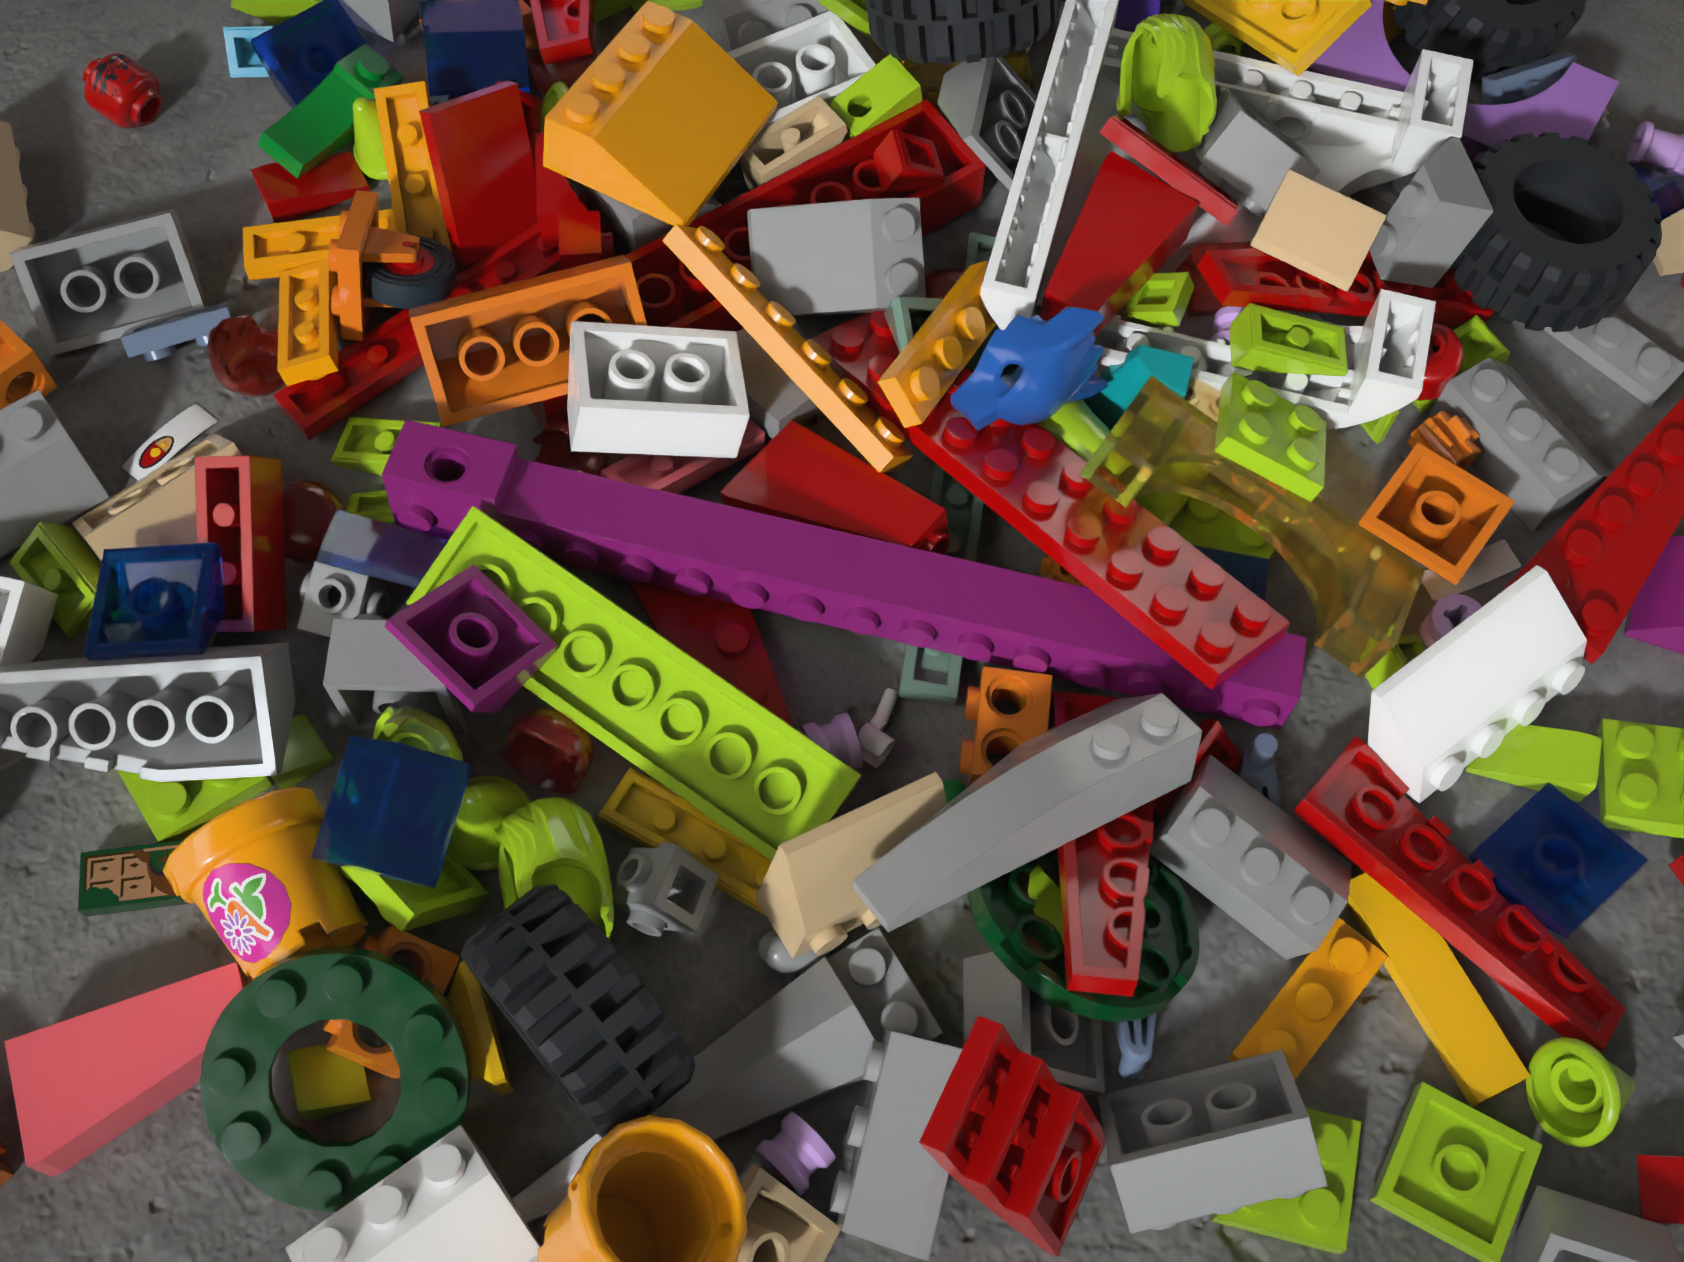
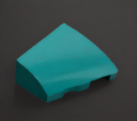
[1083,345,1194,447]

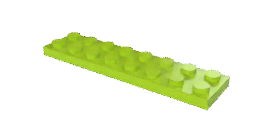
[406,506,863,861]

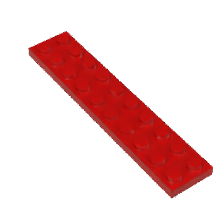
[810,310,1291,690]

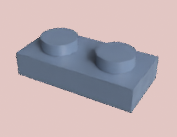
[1482,52,1577,105]
[120,301,236,362]

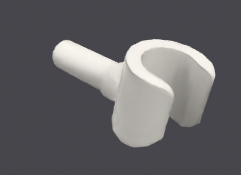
[858,688,898,768]

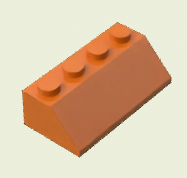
[409,255,647,427]

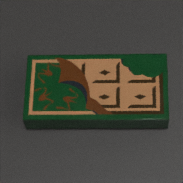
[78,840,192,917]

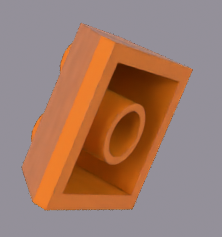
[1358,442,1515,585]

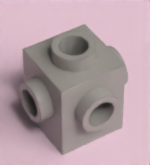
[297,554,390,637]
[613,842,719,936]

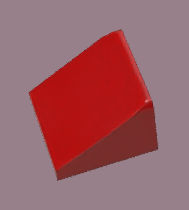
[873,129,945,192]

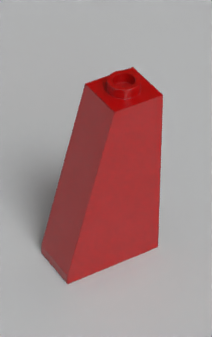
[1039,151,1199,337]
[720,420,950,555]

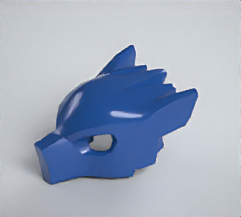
[951,307,1109,431]

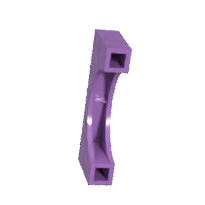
[1305,0,1619,163]

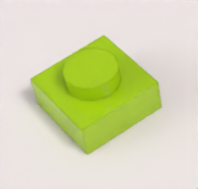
[1124,272,1194,327]

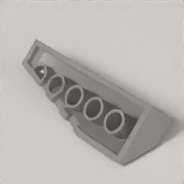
[0,643,296,782]
[853,693,1202,932]

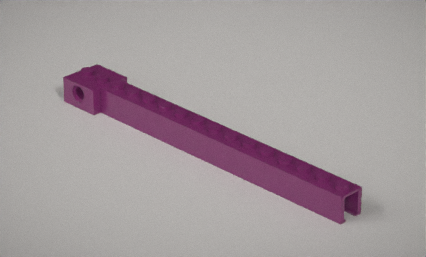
[382,419,1307,730]

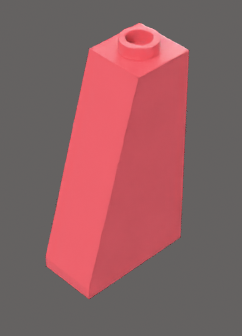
[4,962,250,1177]

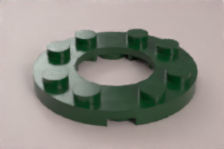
[967,848,1200,1022]
[200,947,472,1212]

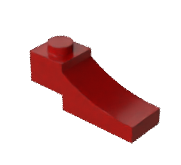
[535,133,615,270]

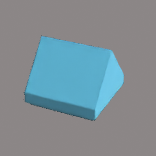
[223,26,284,78]

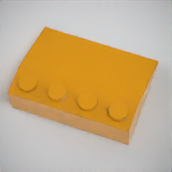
[543,0,778,226]

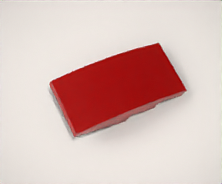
[919,1015,1106,1257]

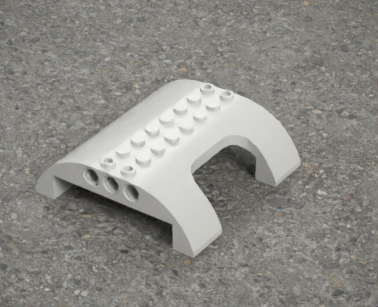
[980,0,1473,430]

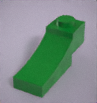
[258,44,405,179]

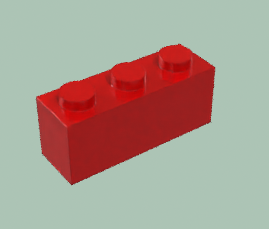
[195,455,286,632]

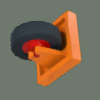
[328,190,456,341]

